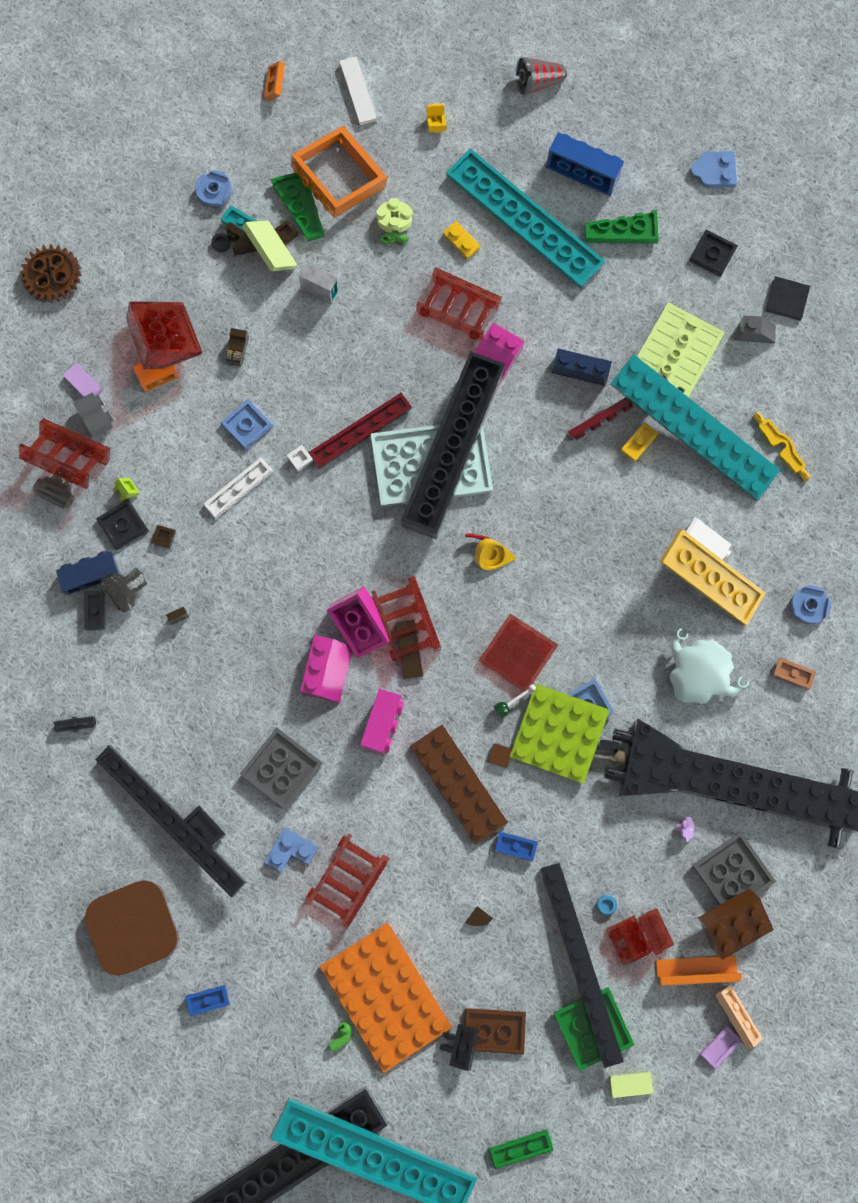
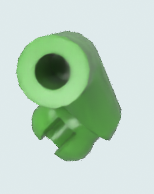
[381,230,409,246]
[328,1022,352,1052]

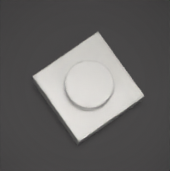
[287,445,313,472]

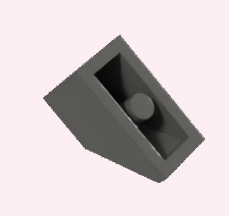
[738,315,776,343]

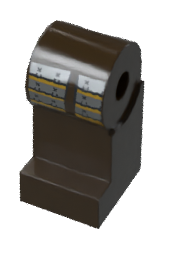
[226,328,249,367]

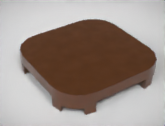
[85,880,180,976]

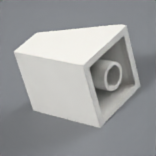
[685,517,731,561]

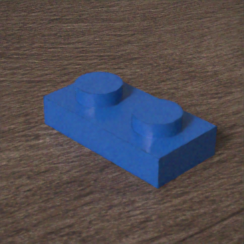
[495,832,538,861]
[185,985,230,1016]

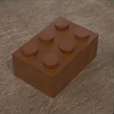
[698,888,774,960]

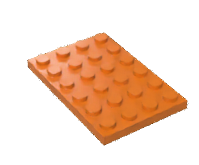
[319,922,452,1073]

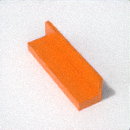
[656,956,742,986]

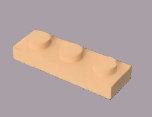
[715,985,763,1050]

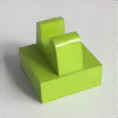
[113,478,140,501]

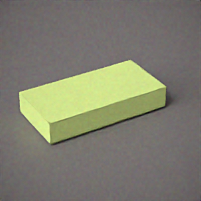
[609,1072,653,1098]

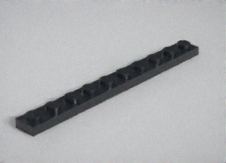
[95,745,247,898]
[540,863,624,1068]

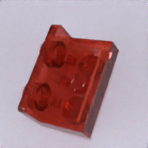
[636,908,674,955]
[606,915,651,965]

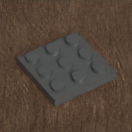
[240,727,323,810]
[692,832,776,905]

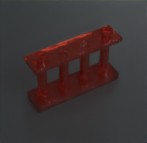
[416,267,502,340]
[19,418,110,489]
[371,576,441,666]
[306,834,390,929]

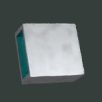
[299,263,339,304]

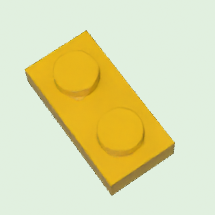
[443,221,480,259]
[621,422,659,463]

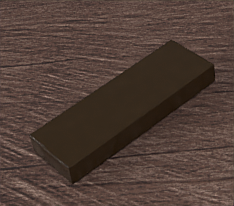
[396,620,423,680]

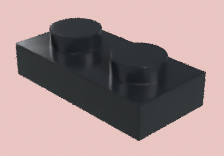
[84,591,106,631]

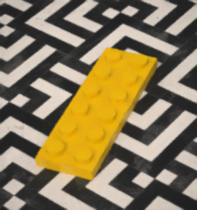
[659,529,766,625]

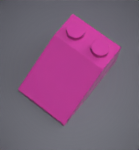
[475,323,525,389]
[326,586,389,658]

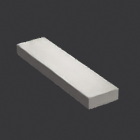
[340,56,377,125]
[203,457,273,520]

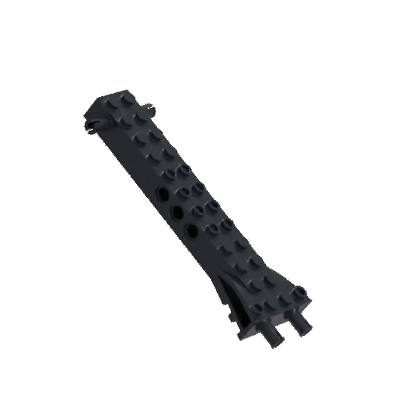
[604,719,858,849]

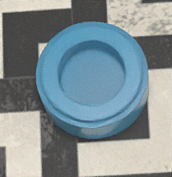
[596,895,617,916]

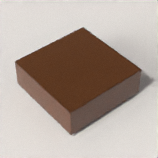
[488,743,512,768]

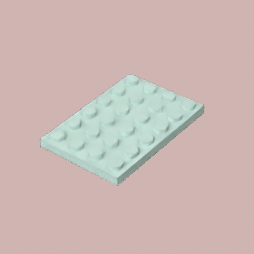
[371,424,493,507]

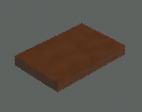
[464,1008,526,1054]

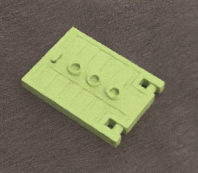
[637,302,725,397]

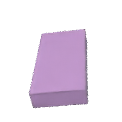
[63,363,102,397]
[699,1025,741,1070]

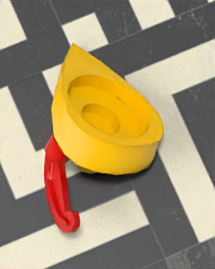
[465,533,517,570]

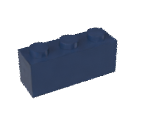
[551,348,612,386]
[56,551,121,595]

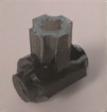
[33,465,77,509]
[101,568,147,613]

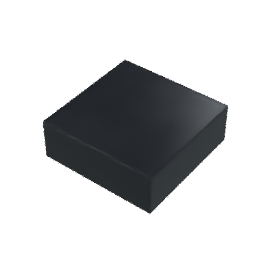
[598,740,620,751]

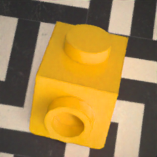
[426,103,447,133]

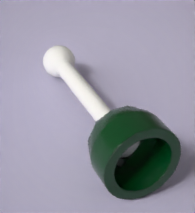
[493,685,536,719]

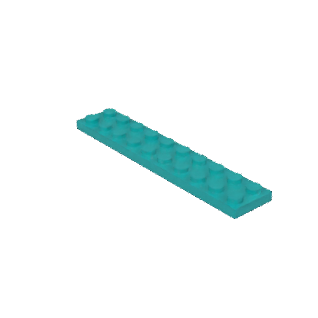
[446,148,605,289]
[609,354,780,500]
[270,1097,477,1203]

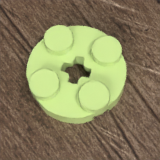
[376,198,413,233]

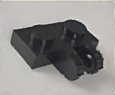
[440,1024,479,1071]

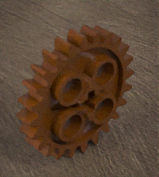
[20,244,82,303]

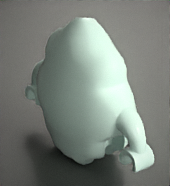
[670,628,749,704]

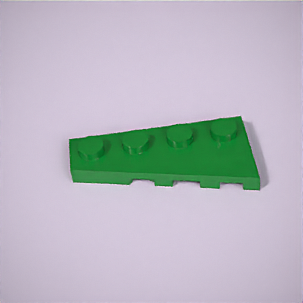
[270,173,325,242]
[585,210,659,244]

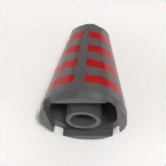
[516,57,567,95]

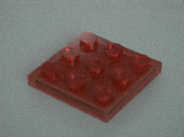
[479,613,558,692]

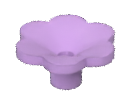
[676,817,695,842]

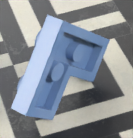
[264,827,319,872]

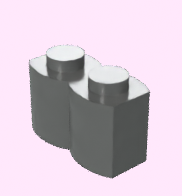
[73,392,114,438]

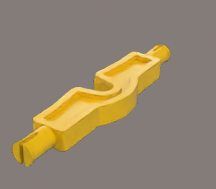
[752,412,811,482]

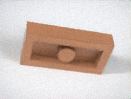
[772,657,816,690]

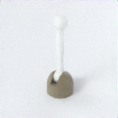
[593,750,626,767]

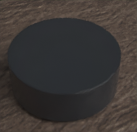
[211,233,230,253]

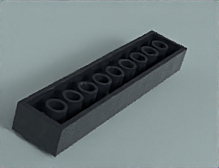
[401,351,505,540]
[188,1086,388,1203]

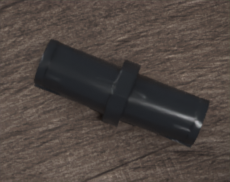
[54,716,96,732]

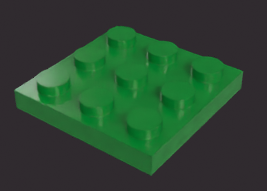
[553,987,635,1071]

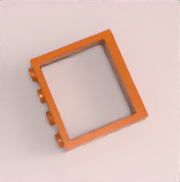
[290,125,388,218]

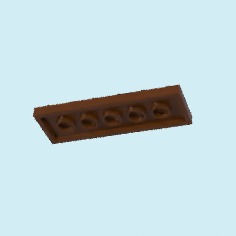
[410,724,508,845]

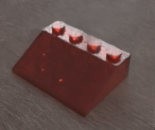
[126,301,202,369]

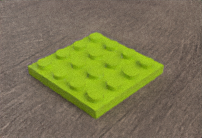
[510,684,610,784]

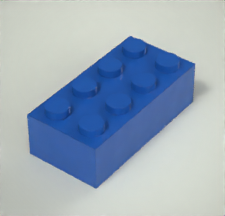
[546,132,624,196]

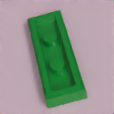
[489,1129,554,1169]

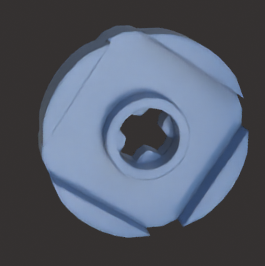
[195,170,232,207]
[791,585,831,624]

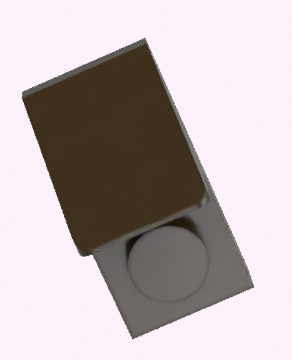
[225,222,257,256]

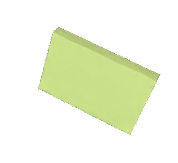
[242,221,297,271]

